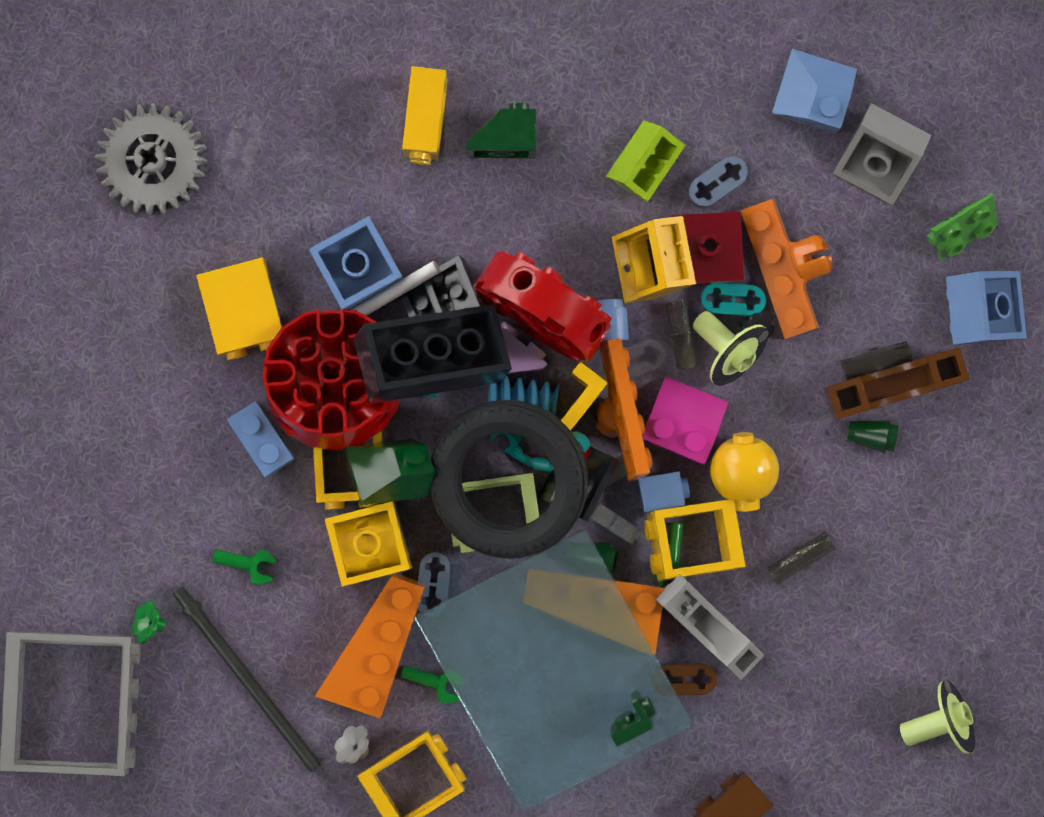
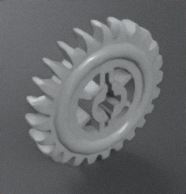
[95,103,208,215]

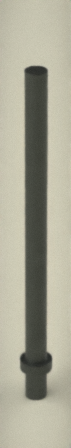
[172,586,321,772]

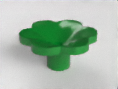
[132,600,166,644]

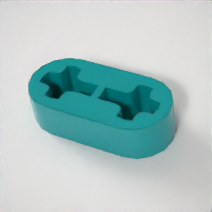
[700,283,766,316]

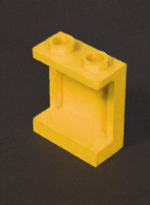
[196,257,282,360]
[561,362,607,431]

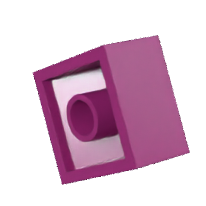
[642,376,728,465]

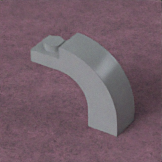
[656,574,764,680]

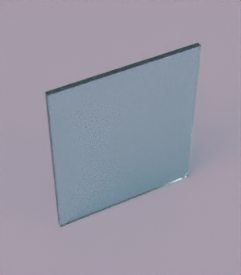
[414,528,693,812]

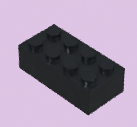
[353,304,512,404]

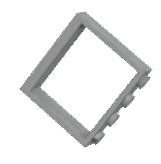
[0,631,141,776]

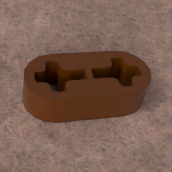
[651,663,717,696]

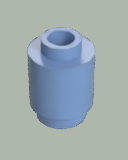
[598,299,629,346]

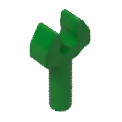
[654,522,687,585]
[212,549,278,584]
[401,665,466,704]

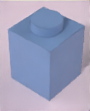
[638,471,690,512]

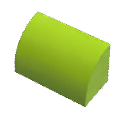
[606,120,686,202]

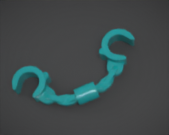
[490,432,591,472]

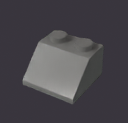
[833,103,931,205]

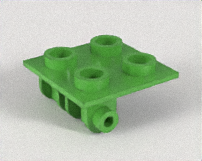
[926,193,998,260]

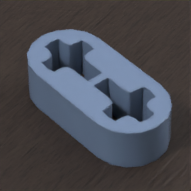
[689,156,748,208]
[418,552,451,617]

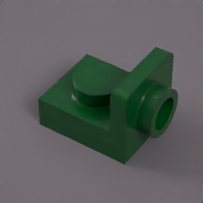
[610,690,657,747]

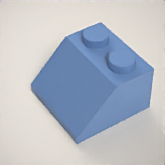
[946,271,1027,345]

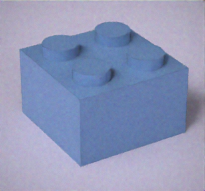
[309,216,403,310]

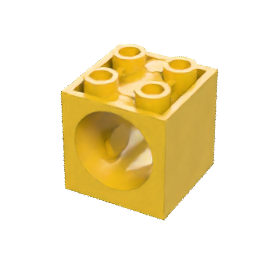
[325,501,412,587]

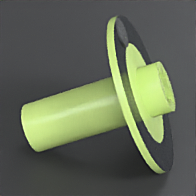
[692,311,769,386]
[900,680,975,754]

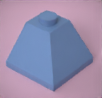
[772,49,857,134]

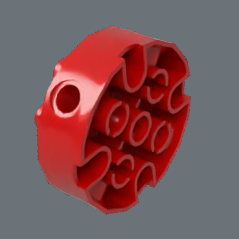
[472,251,612,363]
[262,308,400,450]

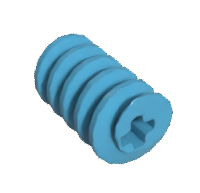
[488,376,560,416]

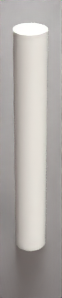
[350,261,440,316]

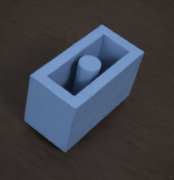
[227,401,296,478]

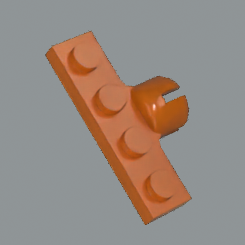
[740,199,833,339]
[594,338,652,481]

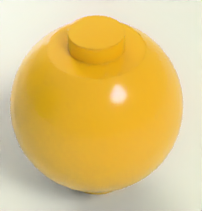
[710,432,779,512]

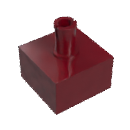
[671,212,744,286]

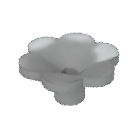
[334,725,369,764]

